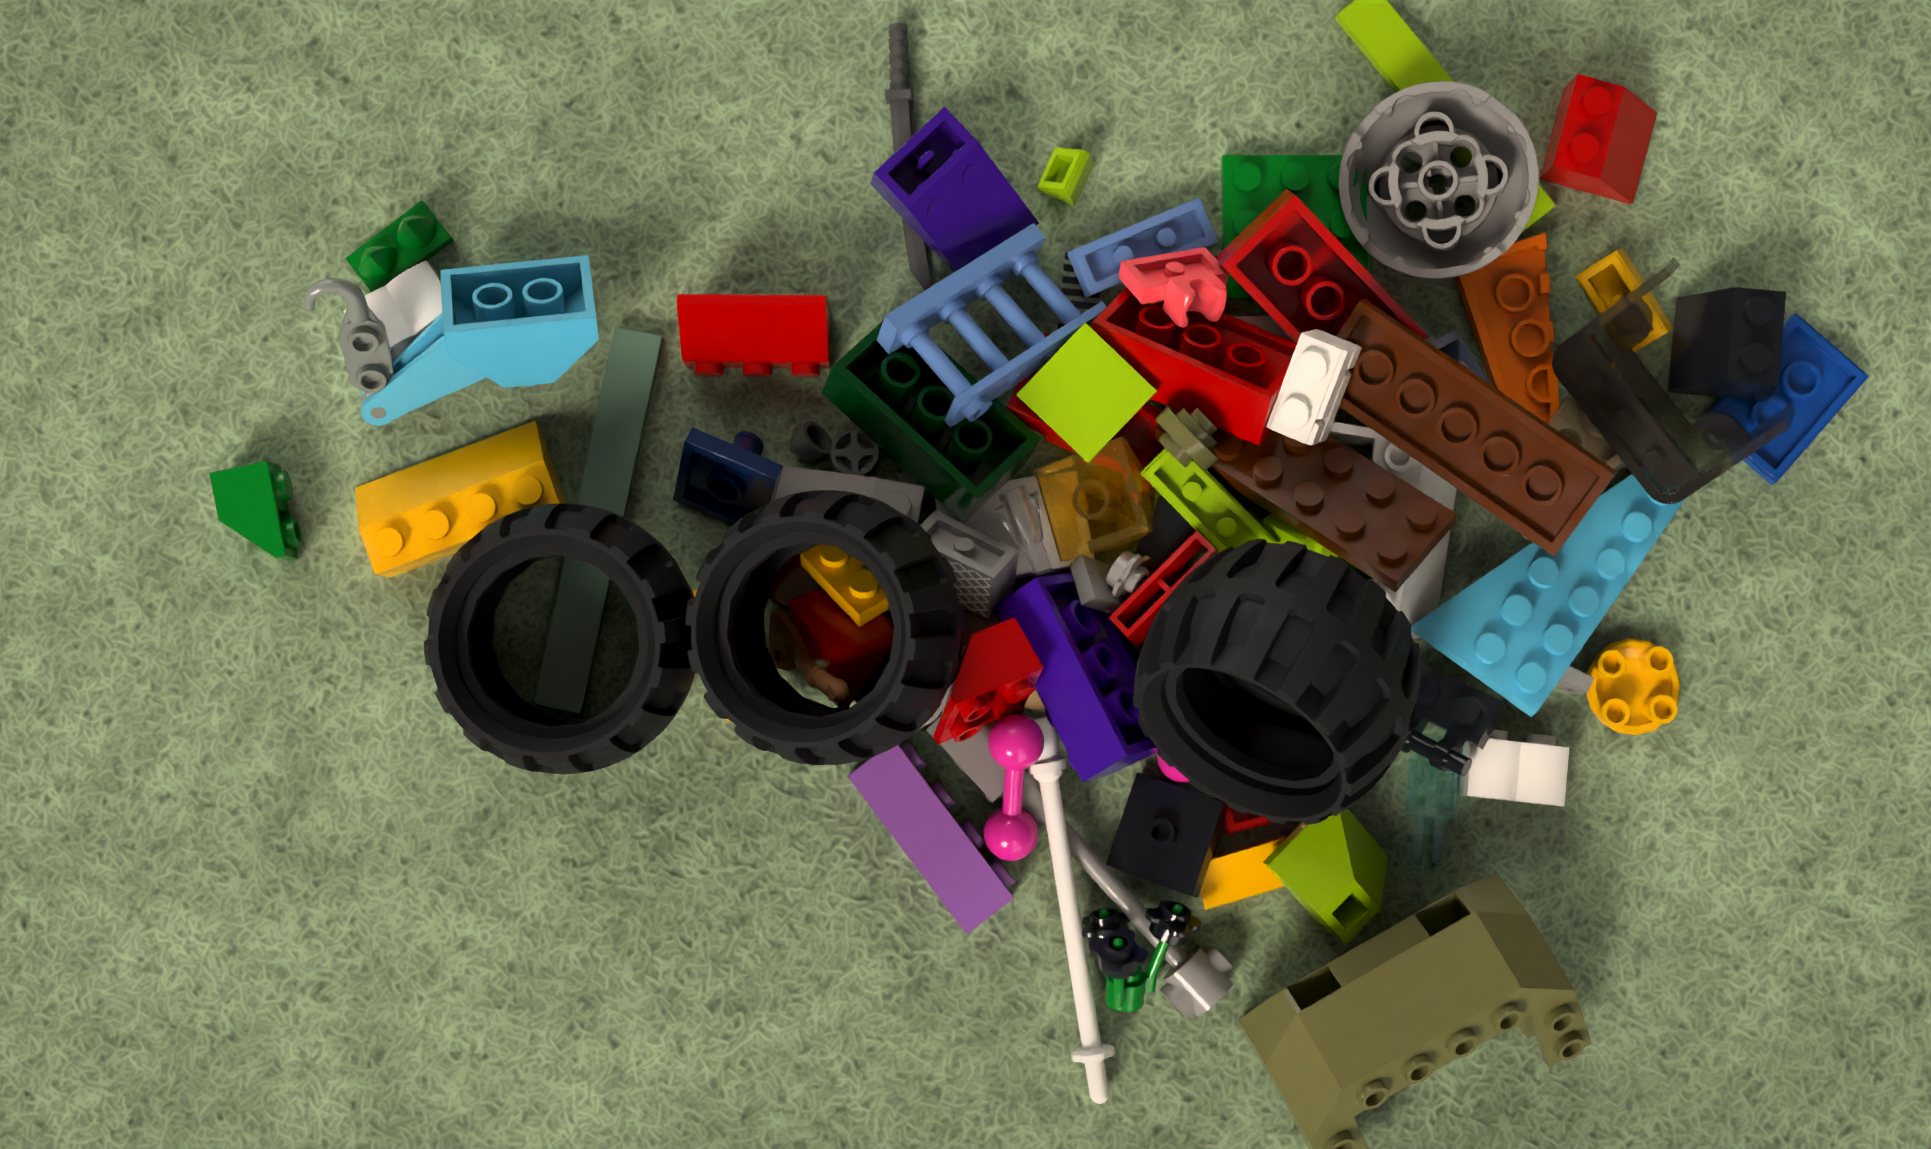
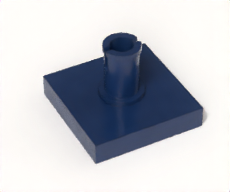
[673,427,783,525]

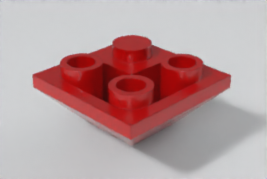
[933,617,1044,745]

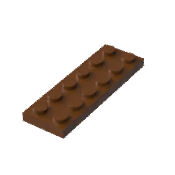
[1336,299,1618,557]
[1155,408,1457,592]

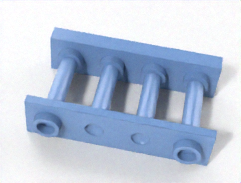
[877,223,1107,428]

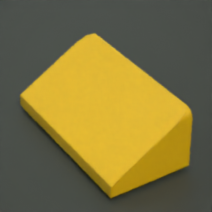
[1575,248,1673,357]
[1200,835,1287,910]

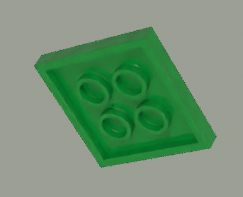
[1221,155,1368,300]

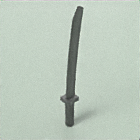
[885,23,932,290]

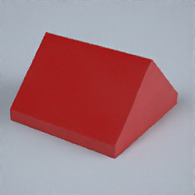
[788,587,894,708]

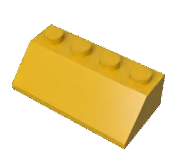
[355,420,567,578]

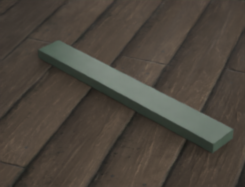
[533,326,664,714]

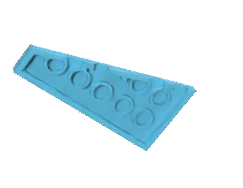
[1411,460,1693,717]

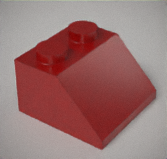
[1539,74,1657,204]

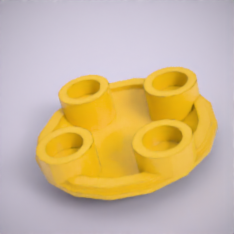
[1586,638,1680,735]

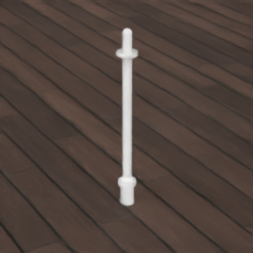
[1027,715,1115,1104]

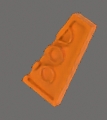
[1455,232,1560,424]

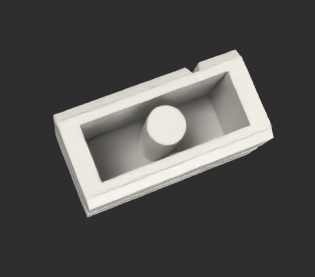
[1266,329,1362,446]

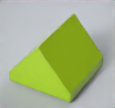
[1036,147,1094,207]

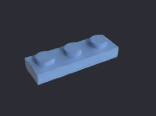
[1067,197,1218,298]

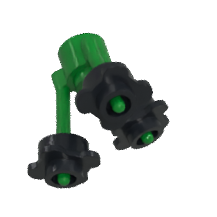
[1082,901,1202,1012]

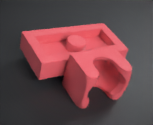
[1118,247,1229,328]

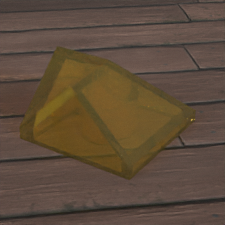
[1034,437,1155,562]

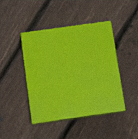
[1016,322,1157,463]

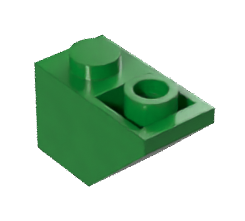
[209,461,303,561]

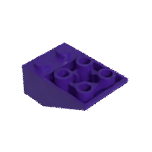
[870,106,1039,272]

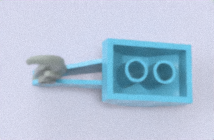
[304,255,599,426]

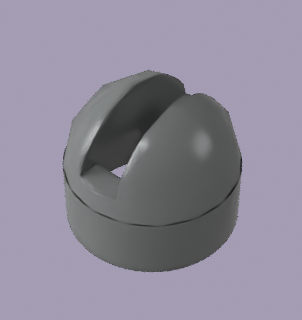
[790,421,832,464]

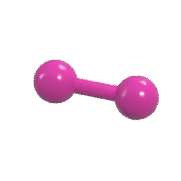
[983,714,1044,861]

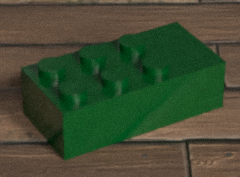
[822,321,1041,524]

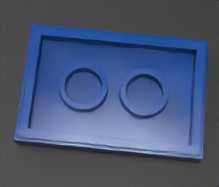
[1698,313,1869,485]

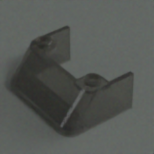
[1552,257,1796,504]

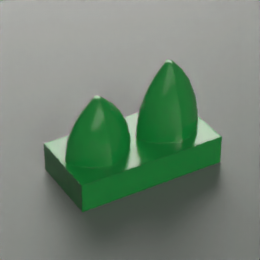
[345,200,454,292]

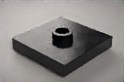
[1106,772,1228,898]

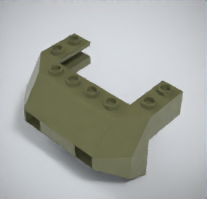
[1238,873,1592,1149]

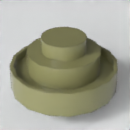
[1155,406,1219,471]

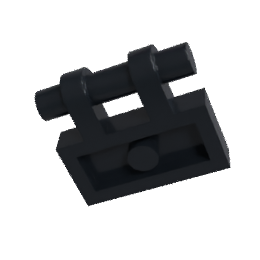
[1401,663,1506,776]

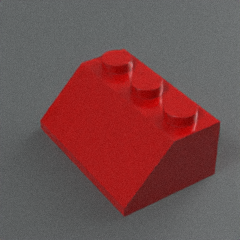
[677,294,832,377]

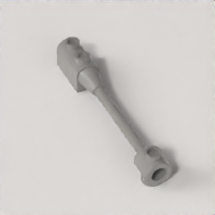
[925,717,1233,1019]

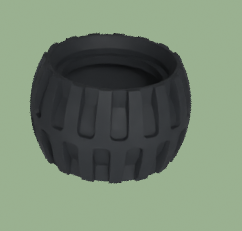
[685,490,965,765]
[424,503,695,774]
[1133,539,1421,825]

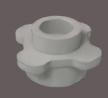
[1106,551,1151,599]

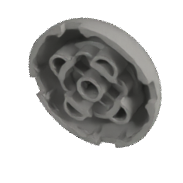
[1339,81,1539,279]

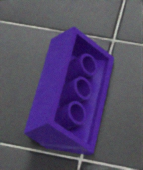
[994,572,1158,782]

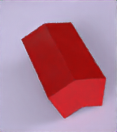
[1109,531,1219,647]

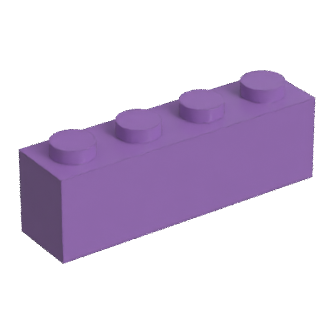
[848,742,1015,934]

